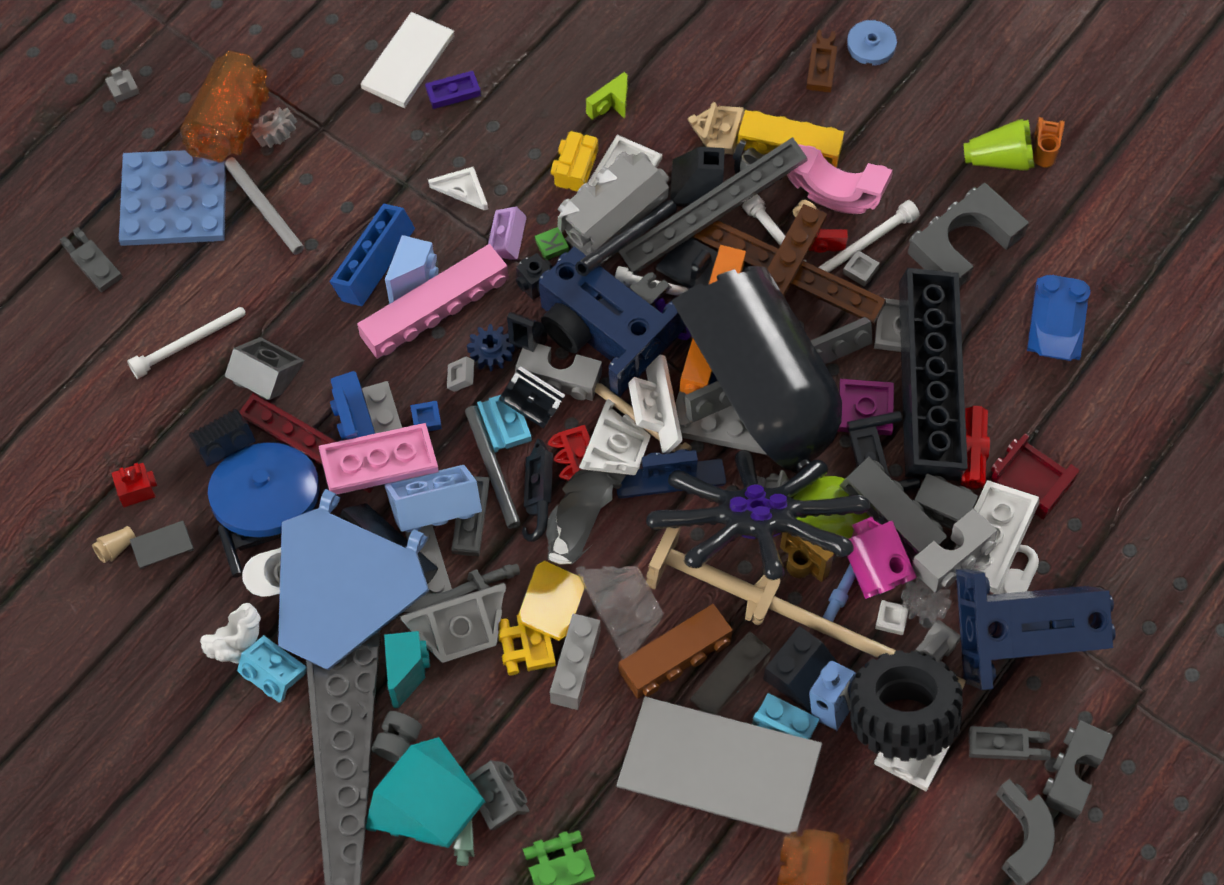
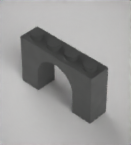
[908,183,1029,287]

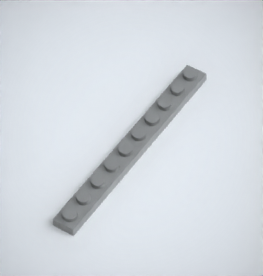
[362,381,452,595]

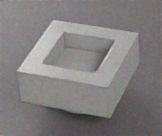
[842,250,879,287]
[447,356,474,392]

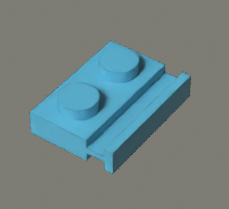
[477,395,532,452]

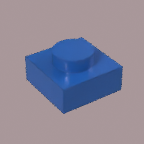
[410,401,442,431]

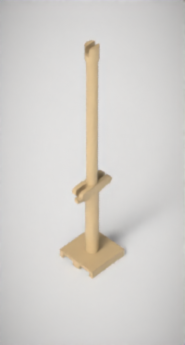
[645,526,966,690]

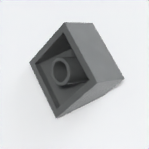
[225,337,305,400]

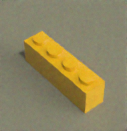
[737,110,844,168]

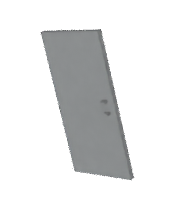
[616,697,822,836]

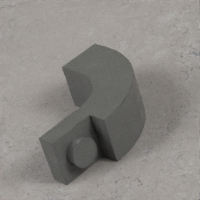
[996,779,1055,885]

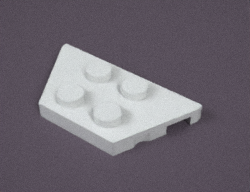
[579,399,651,475]

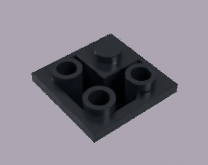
[671,147,725,206]

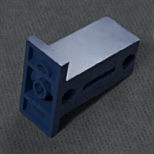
[539,246,686,397]
[956,568,1116,690]

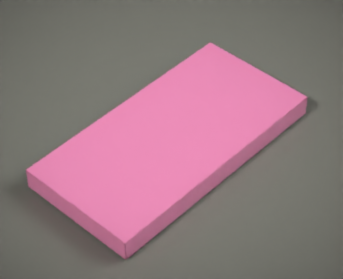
[319,423,439,495]

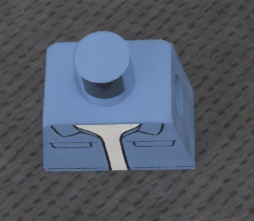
[809,661,856,731]

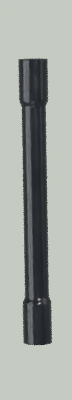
[575,200,677,276]

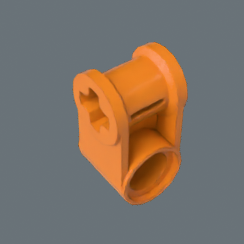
[1033,117,1064,167]

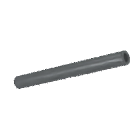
[465,405,521,529]

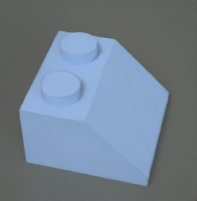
[385,235,439,304]

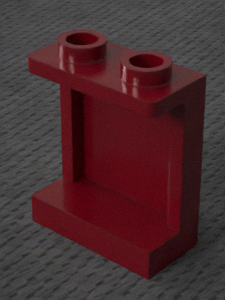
[990,433,1080,520]

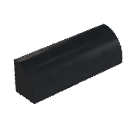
[339,503,439,585]

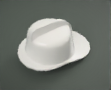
[242,548,281,597]

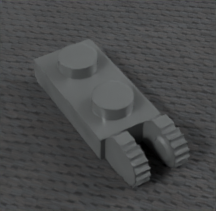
[59,227,123,293]
[968,726,1051,761]

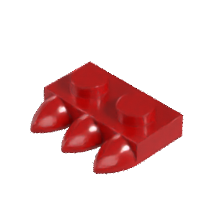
[547,425,590,480]

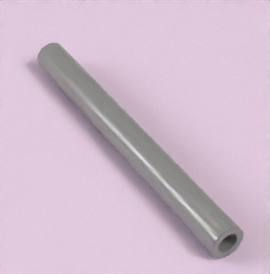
[225,157,304,255]

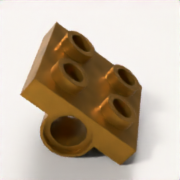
[780,533,834,582]

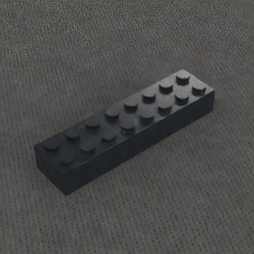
[899,268,968,481]

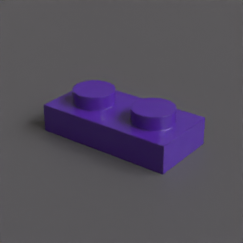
[425,71,481,109]

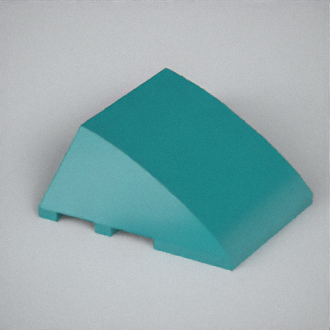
[365,737,485,848]

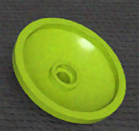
[793,476,870,539]

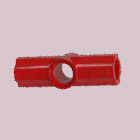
[961,406,990,490]

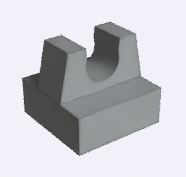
[105,67,139,103]

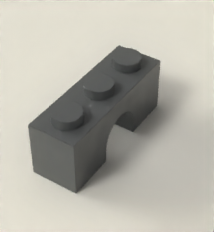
[1042,720,1113,819]

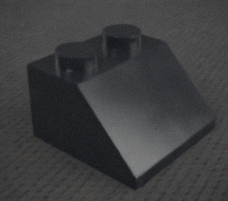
[763,626,839,713]

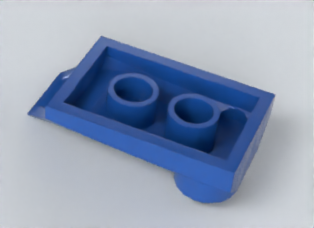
[1027,275,1090,361]

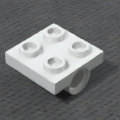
[874,746,950,791]

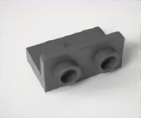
[468,760,529,830]

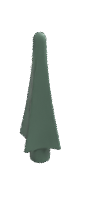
[453,819,474,866]

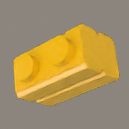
[551,131,598,191]

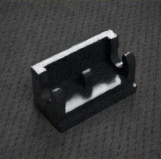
[498,366,565,429]

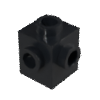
[515,253,553,300]

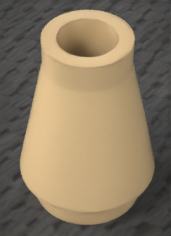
[92,526,136,563]

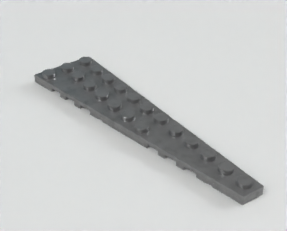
[306,629,381,885]

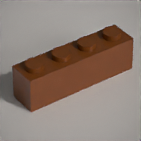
[619,604,733,699]

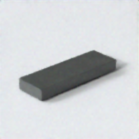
[451,476,490,557]

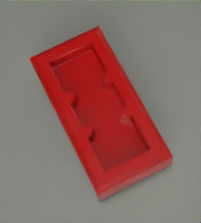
[809,229,848,253]

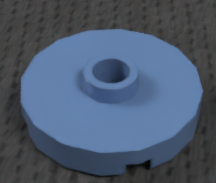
[847,20,897,65]

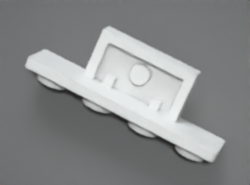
[628,354,682,454]

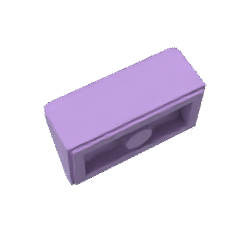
[488,207,526,259]

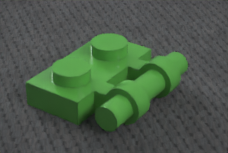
[523,830,595,885]

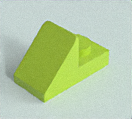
[586,72,628,120]

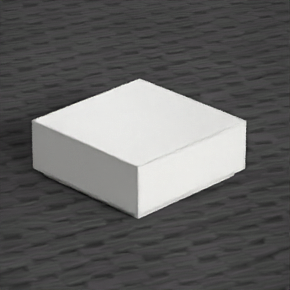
[875,600,909,635]

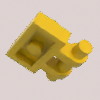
[498,615,556,675]

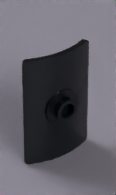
[655,238,746,289]

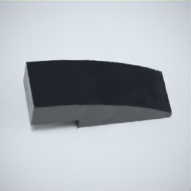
[507,312,548,352]

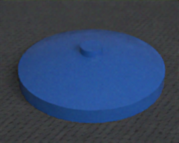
[208,443,320,537]

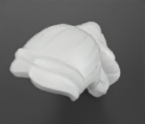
[200,603,261,664]

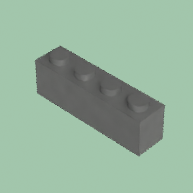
[839,457,947,560]

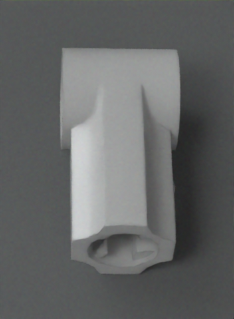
[915,620,961,663]

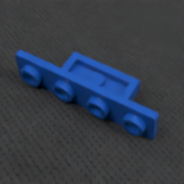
[330,371,375,440]

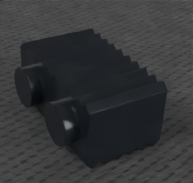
[189,409,256,467]

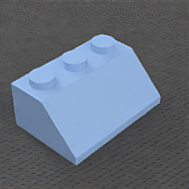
[385,465,482,532]

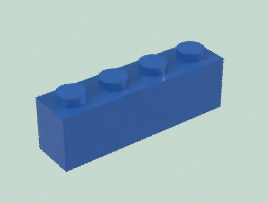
[329,203,415,306]

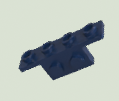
[616,449,726,499]

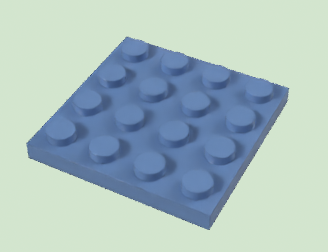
[119,148,227,246]

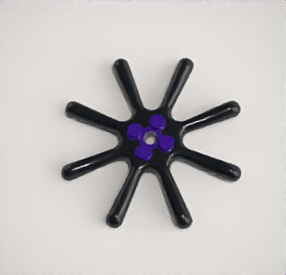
[646,450,870,580]

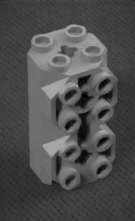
[558,152,669,256]

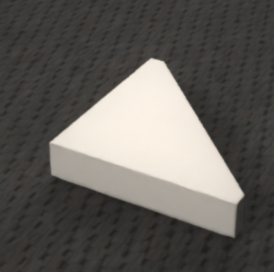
[428,167,488,210]

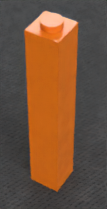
[679,245,746,394]

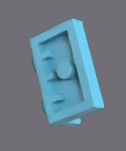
[238,636,307,703]
[752,693,819,740]

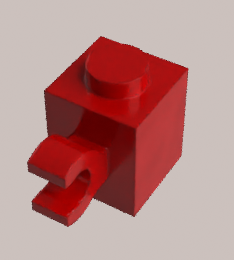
[111,463,157,507]

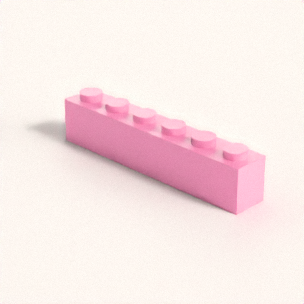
[357,244,508,359]

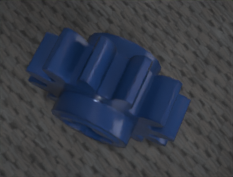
[467,324,515,372]

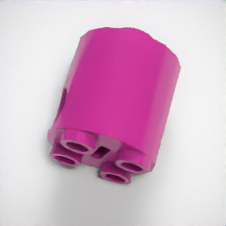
[847,517,917,599]

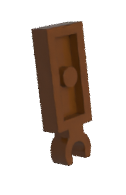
[806,30,837,93]

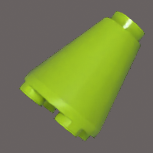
[963,119,1034,171]

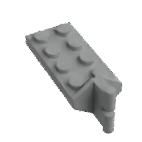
[675,391,767,455]

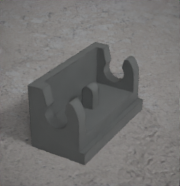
[630,272,672,306]
[130,521,194,569]

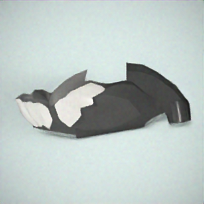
[546,469,627,565]

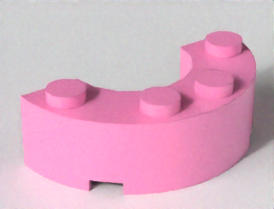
[787,144,893,214]

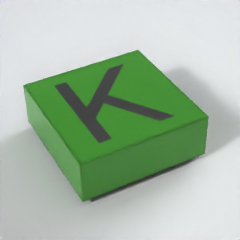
[535,227,569,260]

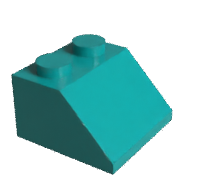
[384,631,430,708]

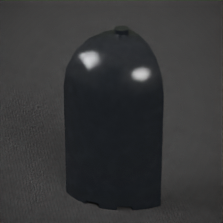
[672,266,842,472]

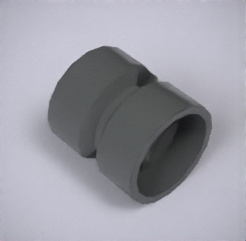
[371,711,422,763]

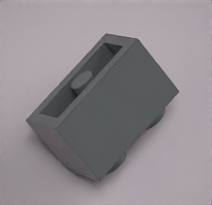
[915,474,978,530]

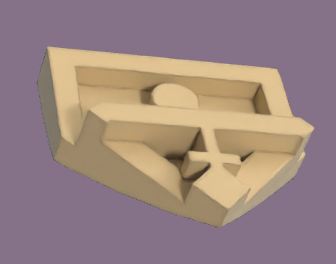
[688,102,745,155]

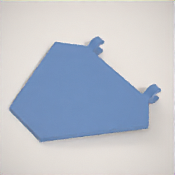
[278,489,429,670]

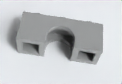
[515,344,602,401]
[912,509,998,593]
[550,614,600,710]

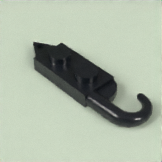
[522,439,553,542]

